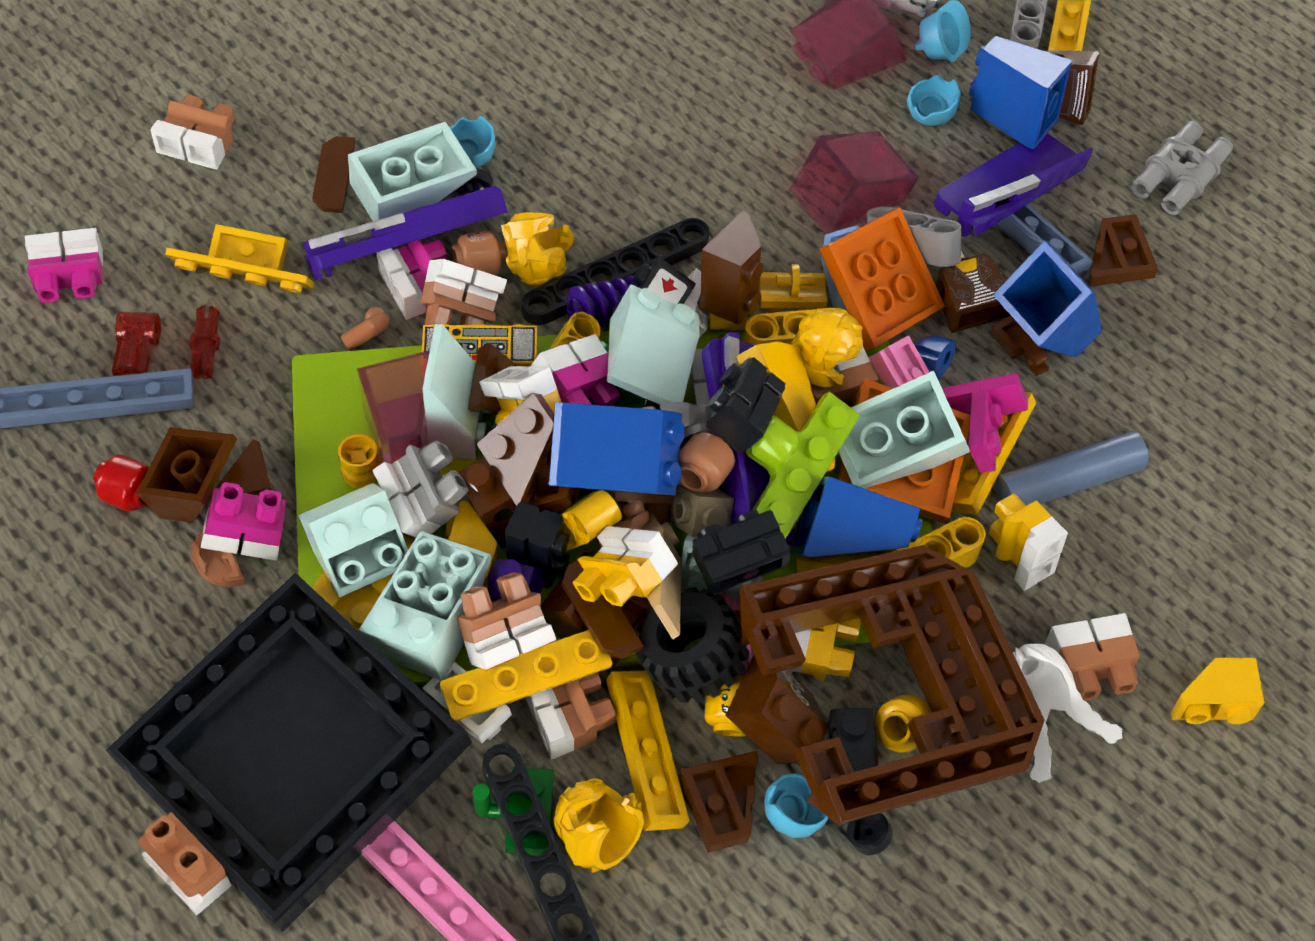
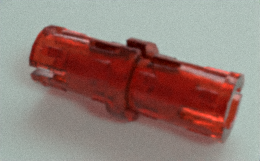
[189,306,220,379]

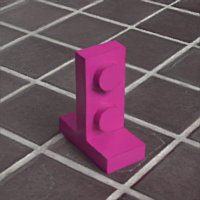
[943,373,1028,473]

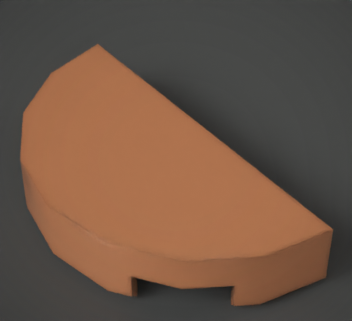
[191,523,245,587]

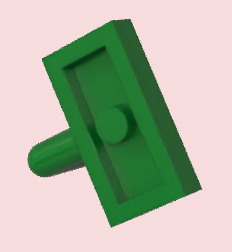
[473,767,555,855]

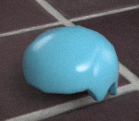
[907,75,961,126]
[450,116,496,168]
[764,773,829,838]

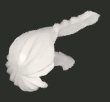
[1013,644,1123,783]

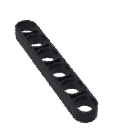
[522,218,709,325]
[482,743,600,941]

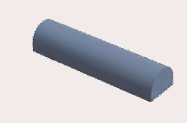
[994,199,1093,278]
[994,431,1149,506]

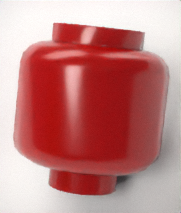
[93,454,149,512]

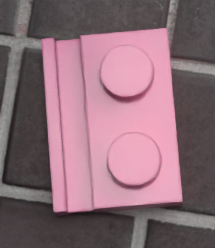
[869,335,929,388]

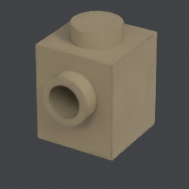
[670,483,734,537]

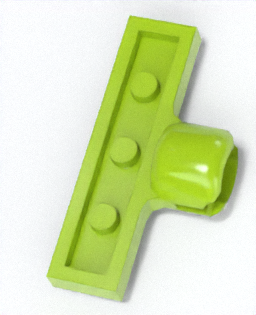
[745,392,860,539]

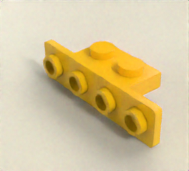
[165,224,315,293]
[440,630,612,722]

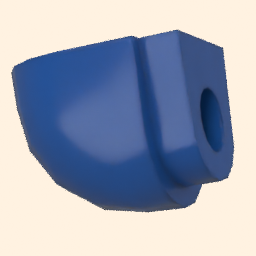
[914,336,956,380]

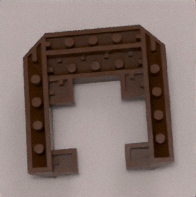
[739,545,1045,825]

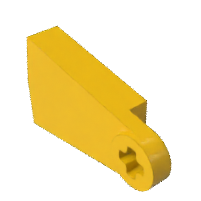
[736,342,835,472]

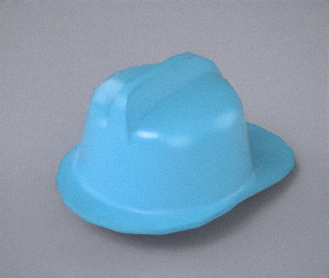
[914,0,971,63]

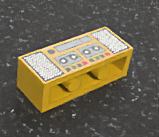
[421,324,538,383]

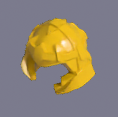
[501,212,574,287]
[791,308,863,388]
[553,778,644,874]

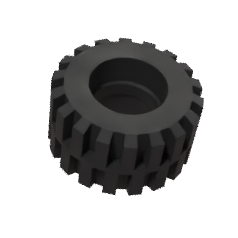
[636,587,749,703]

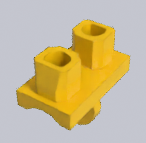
[759,264,828,313]

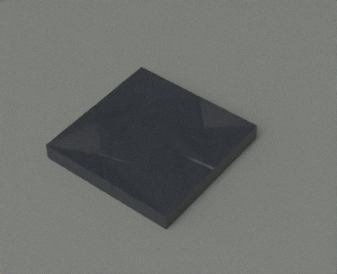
[106,573,472,932]

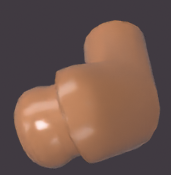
[340,307,390,351]
[597,499,649,548]

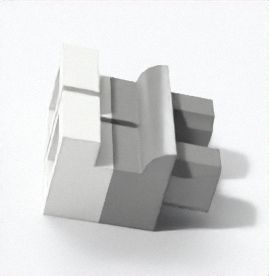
[373,440,469,537]

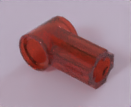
[112,311,161,376]

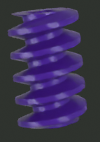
[567,275,636,328]

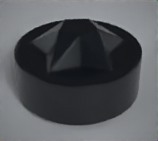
[457,168,493,195]
[847,813,893,855]

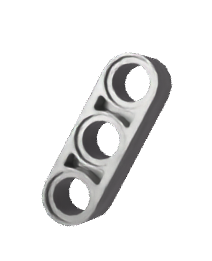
[1008,0,1047,49]
[867,206,961,267]

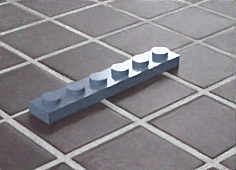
[0,368,195,428]

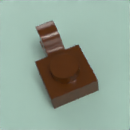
[991,316,1049,377]

